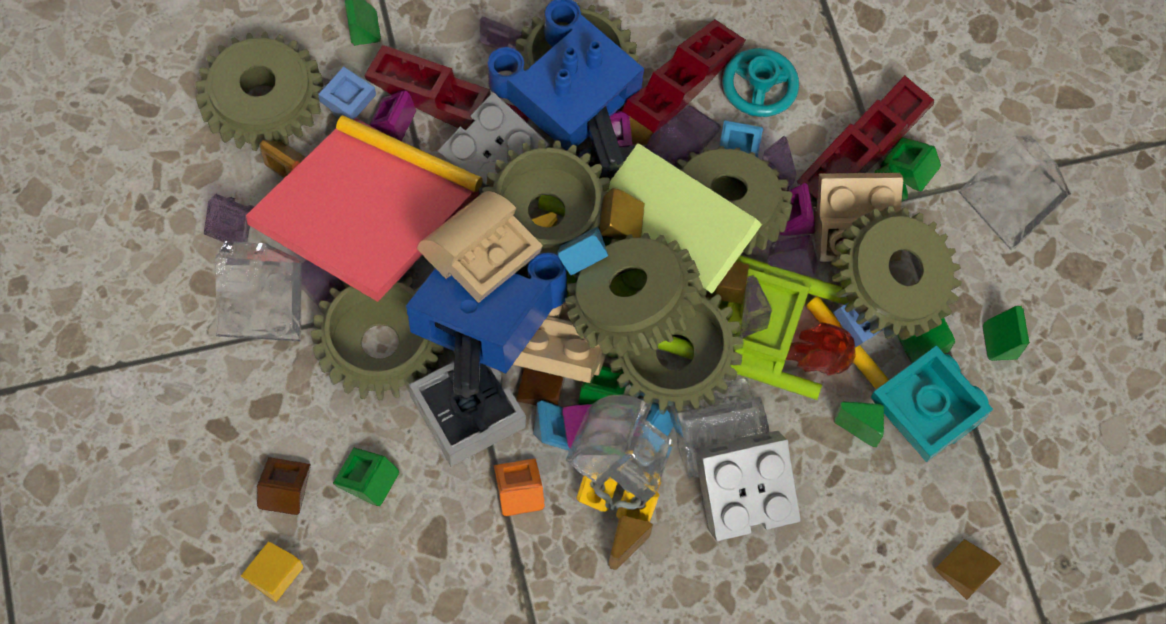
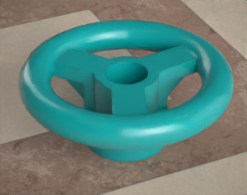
[722,48,799,117]

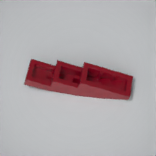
[622,19,746,133]
[364,45,529,144]
[796,75,934,200]

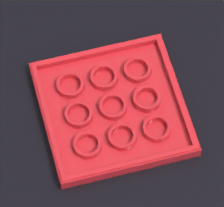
[246,118,479,302]

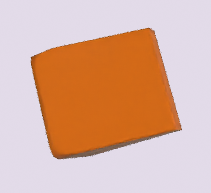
[494,458,545,516]

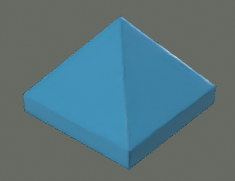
[533,401,571,451]

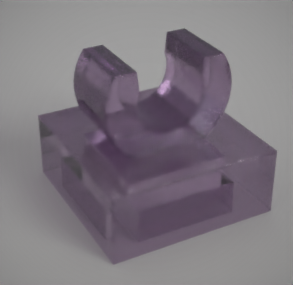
[204,194,254,249]

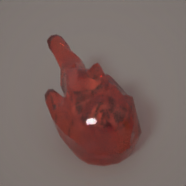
[786,322,856,376]

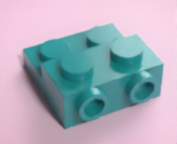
[871,346,993,463]

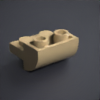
[814,173,903,262]
[417,191,543,303]
[513,302,606,383]

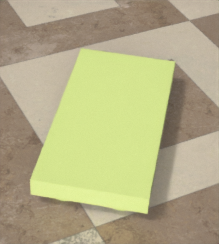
[605,143,762,294]

